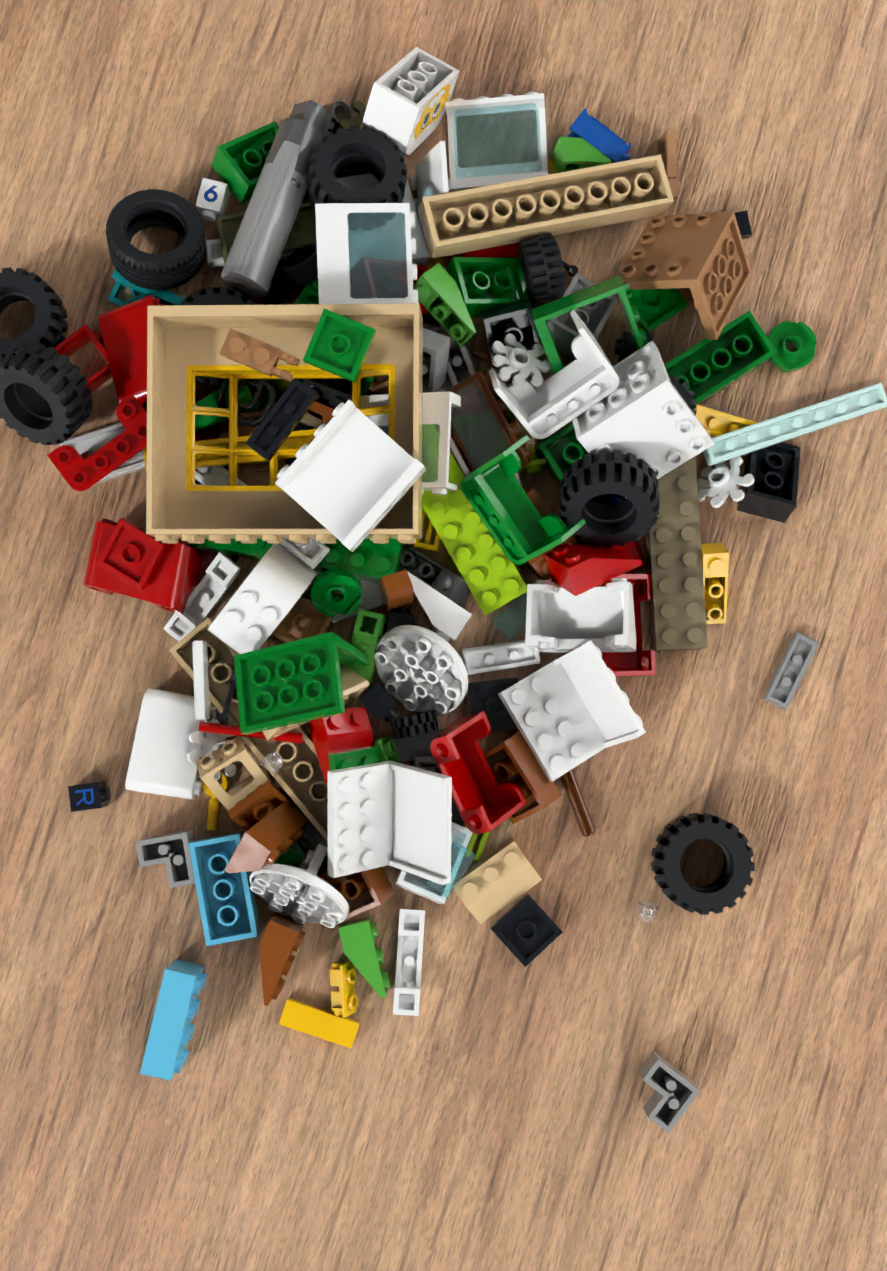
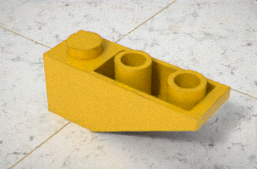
[701,543,729,624]

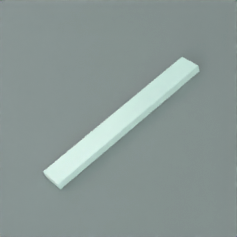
[703,382,887,467]

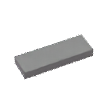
[762,632,819,710]

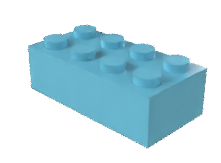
[188,831,262,946]
[140,959,207,1081]

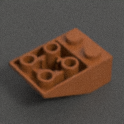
[259,912,306,1006]

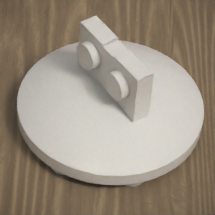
[374,625,468,715]
[249,844,349,928]

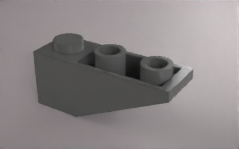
[399,545,471,607]

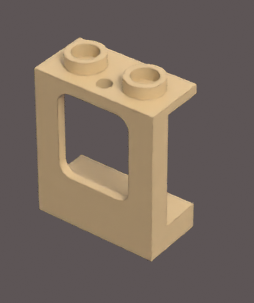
[196,736,274,811]

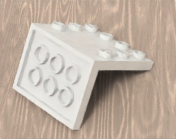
[572,341,714,498]
[498,640,646,782]
[327,760,452,885]

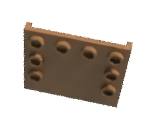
[617,211,752,340]

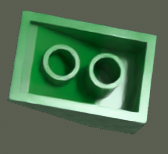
[211,121,279,204]
[446,257,530,318]

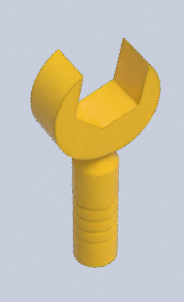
[202,773,229,830]

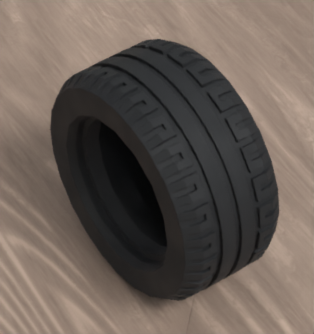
[106,189,205,290]

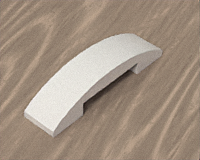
[163,552,240,642]
[393,909,425,1016]

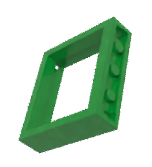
[531,275,648,375]

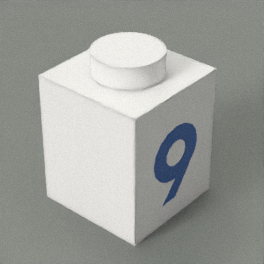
[195,178,231,222]

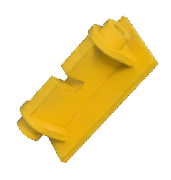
[329,961,358,1018]

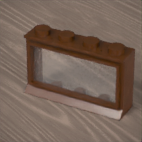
[439,371,533,476]

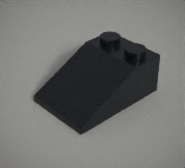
[737,442,801,523]

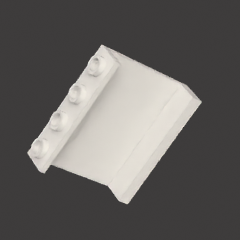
[275,399,426,552]

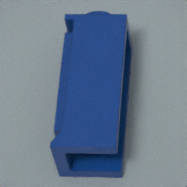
[568,108,632,163]

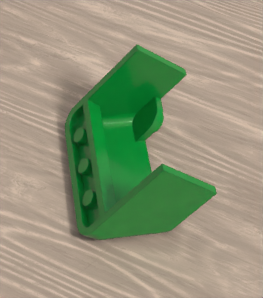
[460,435,586,565]

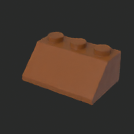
[483,731,562,824]
[225,802,308,873]

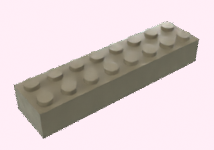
[645,456,708,651]

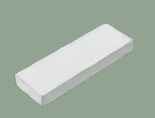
[462,639,541,675]
[192,641,210,719]

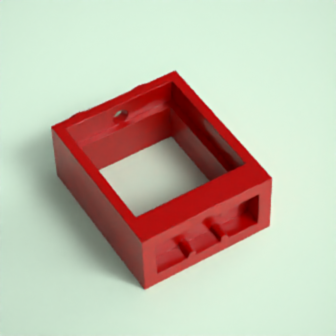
[55,324,112,392]

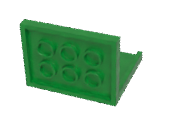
[234,632,369,735]

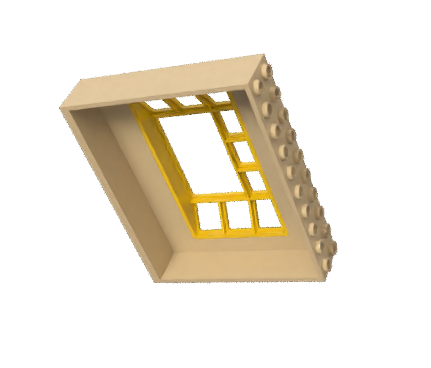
[146,303,423,544]

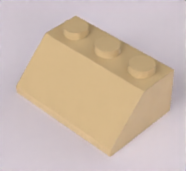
[451,838,542,924]

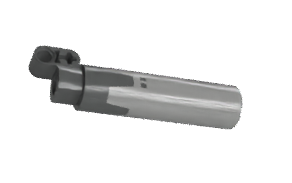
[221,100,351,298]

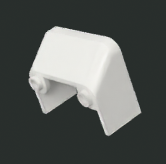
[489,310,619,439]

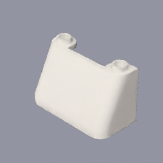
[525,578,636,653]
[125,688,218,800]

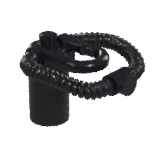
[216,378,277,427]

